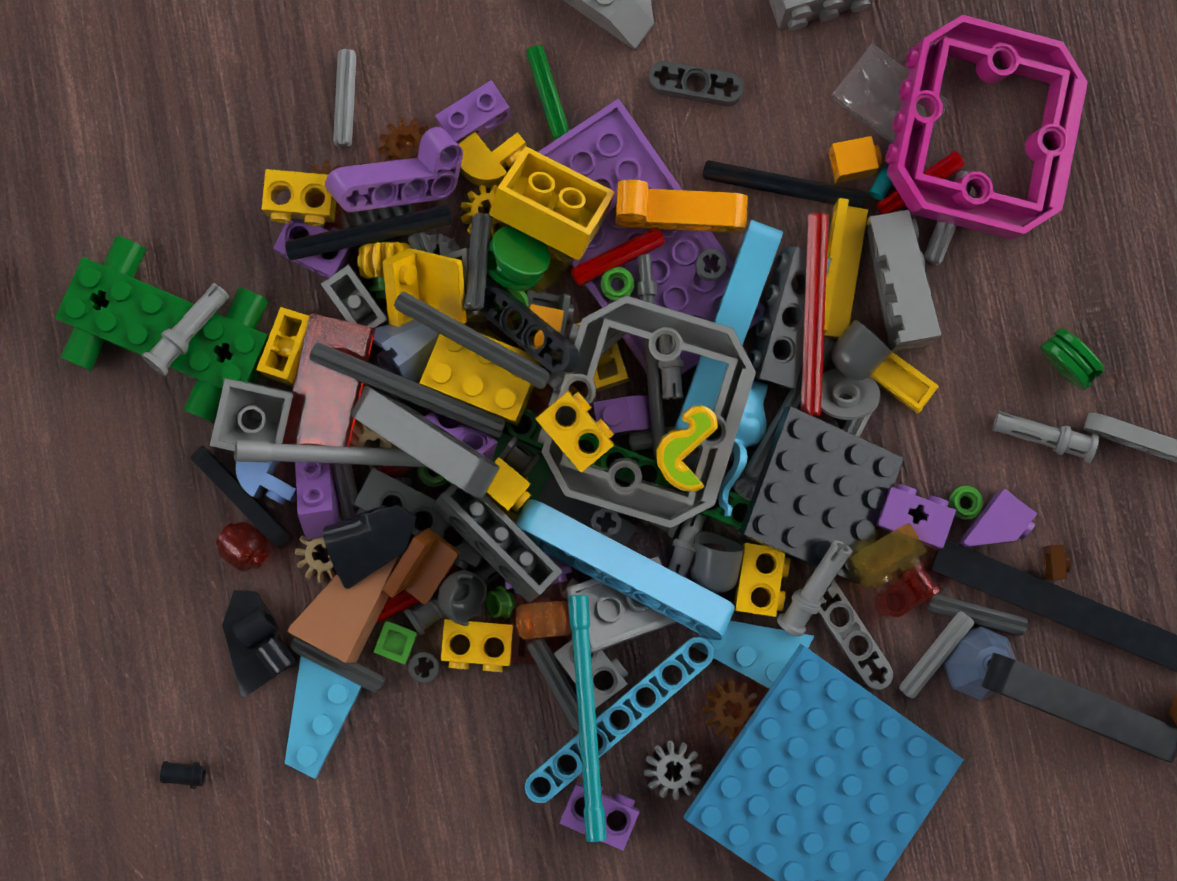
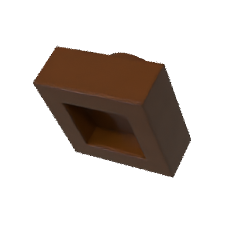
[1043,545,1071,580]

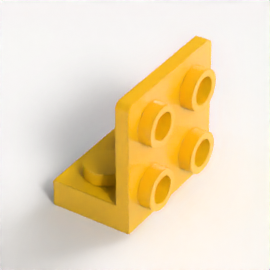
[382,248,467,327]

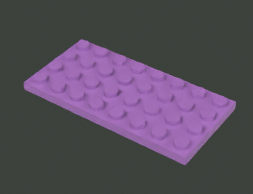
[538,98,765,389]

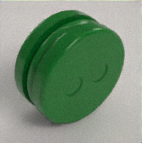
[487,225,551,291]
[1040,328,1105,390]

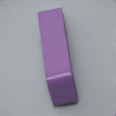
[325,127,463,212]

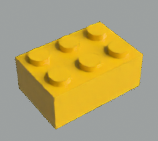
[489,146,616,261]
[419,334,543,426]

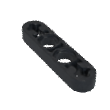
[480,287,580,374]
[190,445,293,550]

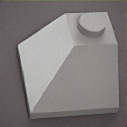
[210,378,293,451]

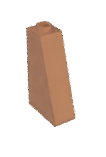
[287,552,405,663]

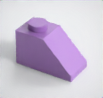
[593,395,665,438]
[957,488,1037,547]

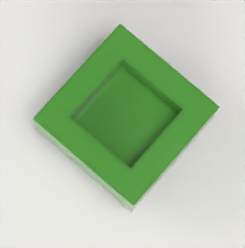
[373,621,418,665]

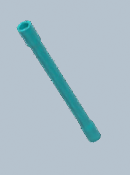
[568,594,607,842]

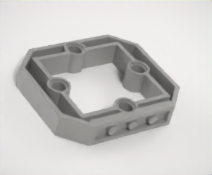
[538,296,756,528]

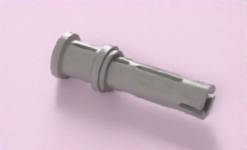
[141,283,230,376]
[992,410,1099,463]
[777,540,852,637]

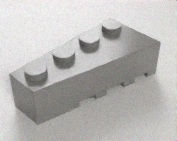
[865,210,941,352]

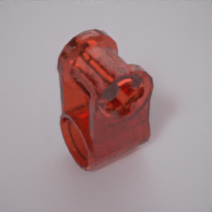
[874,560,943,618]

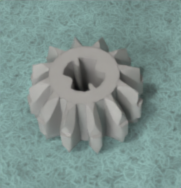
[644,740,702,800]

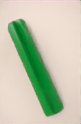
[526,45,569,141]

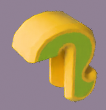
[656,405,717,492]

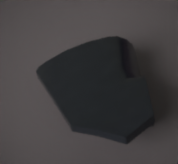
[323,504,417,589]
[222,590,297,697]

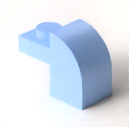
[236,461,297,504]

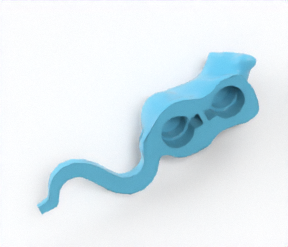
[718,380,768,517]

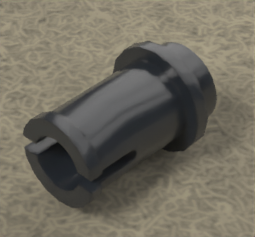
[160,761,206,789]

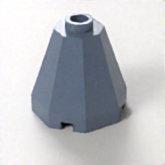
[363,319,440,383]
[942,626,1016,701]

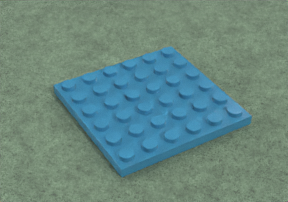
[683,644,964,881]

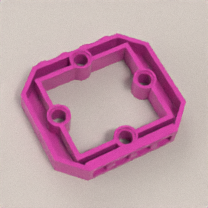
[885,15,1088,240]

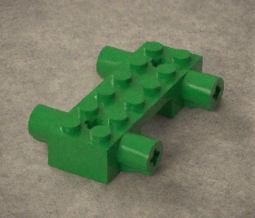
[55,235,269,423]

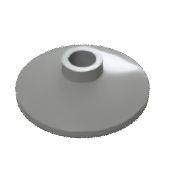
[821,368,880,420]

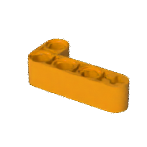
[615,180,748,233]

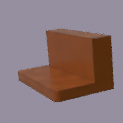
[382,528,460,604]

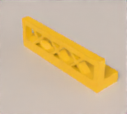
[824,198,868,339]

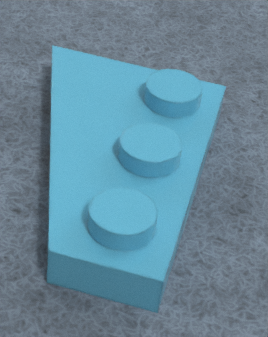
[692,621,814,689]
[284,656,362,779]

